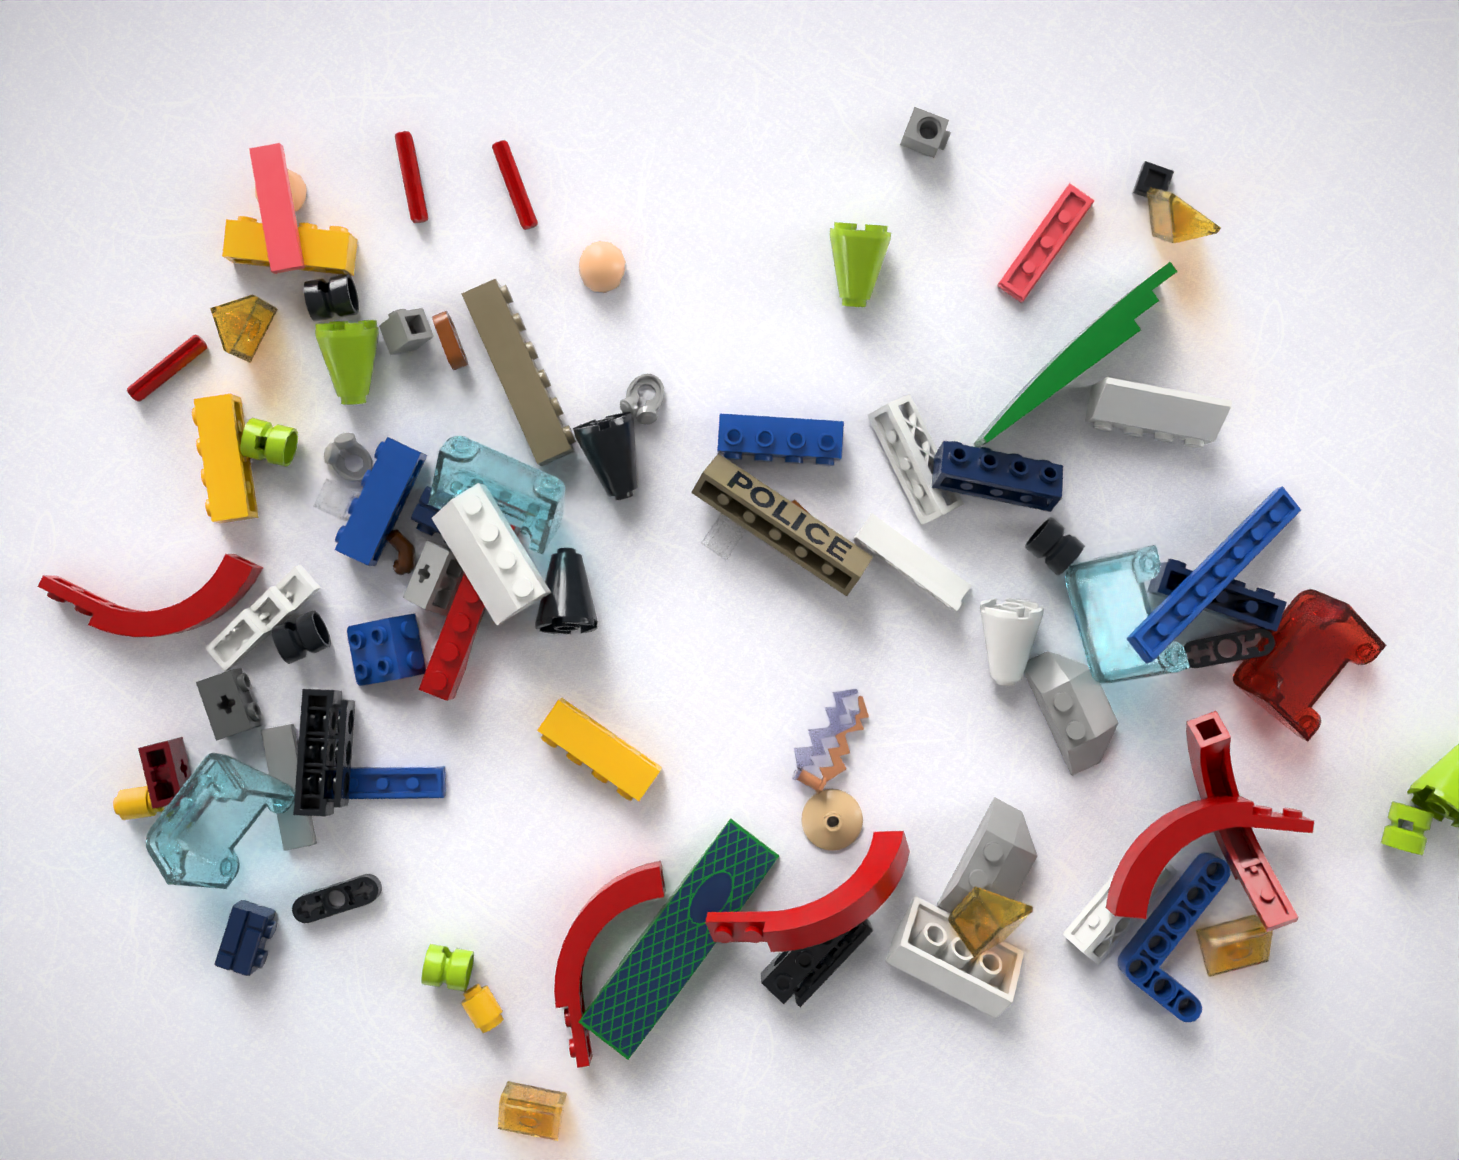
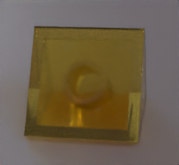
[1147,188,1221,244]
[210,294,278,363]
[948,886,1033,958]
[1196,915,1273,977]
[498,1081,567,1141]

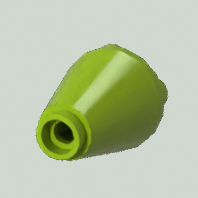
[829,222,892,307]
[315,320,379,405]

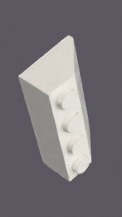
[1085,377,1232,448]
[432,483,551,625]
[886,896,1024,1018]

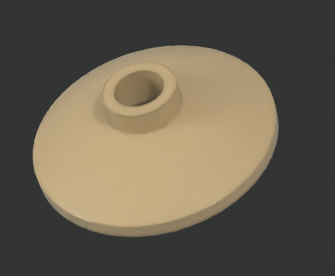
[801,789,863,850]

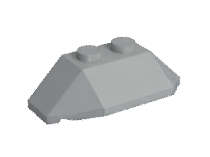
[1024,651,1118,776]
[937,797,1037,920]

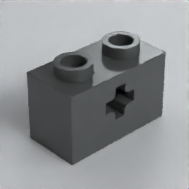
[196,668,261,741]

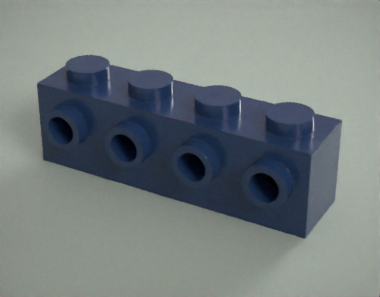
[932,441,1063,512]
[1147,559,1287,632]

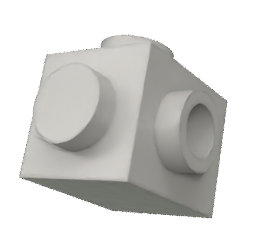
[379,308,434,355]

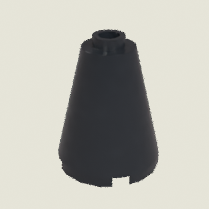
[573,412,638,500]
[535,548,598,634]

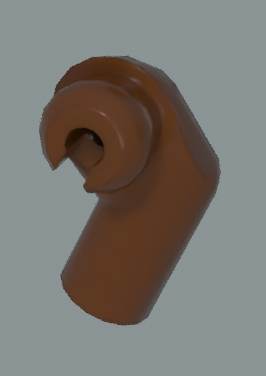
[386,529,415,575]

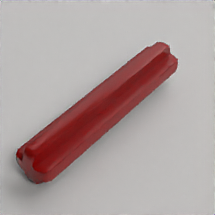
[394,131,428,223]
[492,140,538,230]
[127,335,207,402]

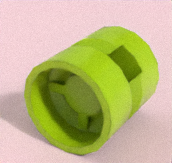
[240,418,298,467]
[1381,801,1434,855]
[421,944,474,992]

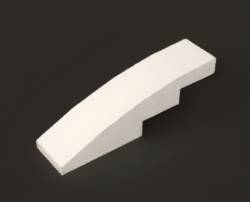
[205,564,321,671]

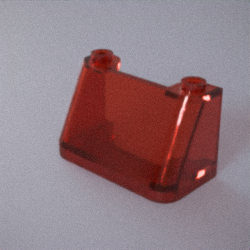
[1233,589,1386,742]

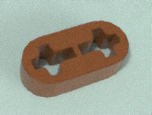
[432,311,469,370]

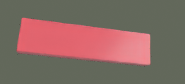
[249,143,305,274]
[997,183,1094,303]

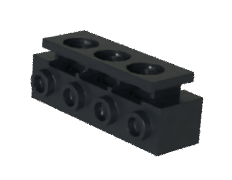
[293,689,355,817]
[760,919,874,1007]

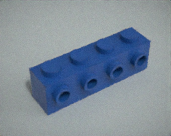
[717,413,844,466]
[335,437,428,566]

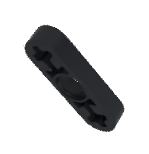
[1181,628,1275,669]
[292,874,382,923]

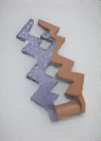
[792,689,869,794]

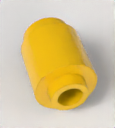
[113,786,165,820]
[461,984,504,1033]

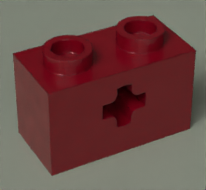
[138,737,197,809]

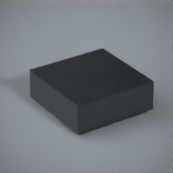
[1132,161,1174,203]

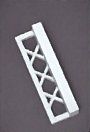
[867,394,964,525]
[854,513,972,611]
[1063,862,1178,965]

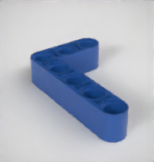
[1117,852,1231,1022]

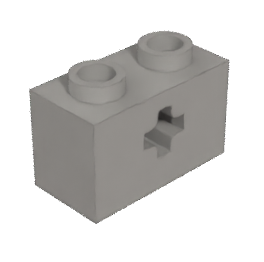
[403,541,464,616]

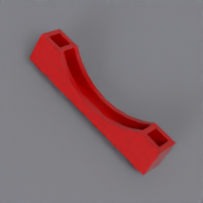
[418,523,521,701]

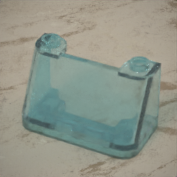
[428,436,565,555]
[1065,545,1190,684]
[146,752,295,889]

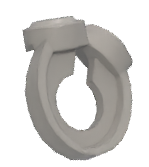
[620,374,664,424]
[324,433,372,481]

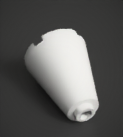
[980,598,1044,686]

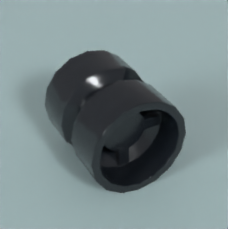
[304,274,359,321]
[1025,517,1085,575]
[272,611,331,664]

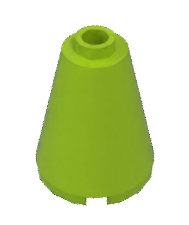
[1407,744,1459,827]

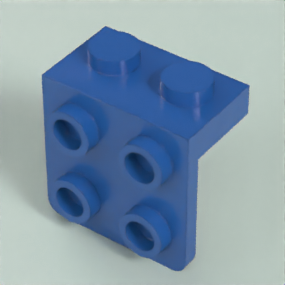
[347,613,426,686]

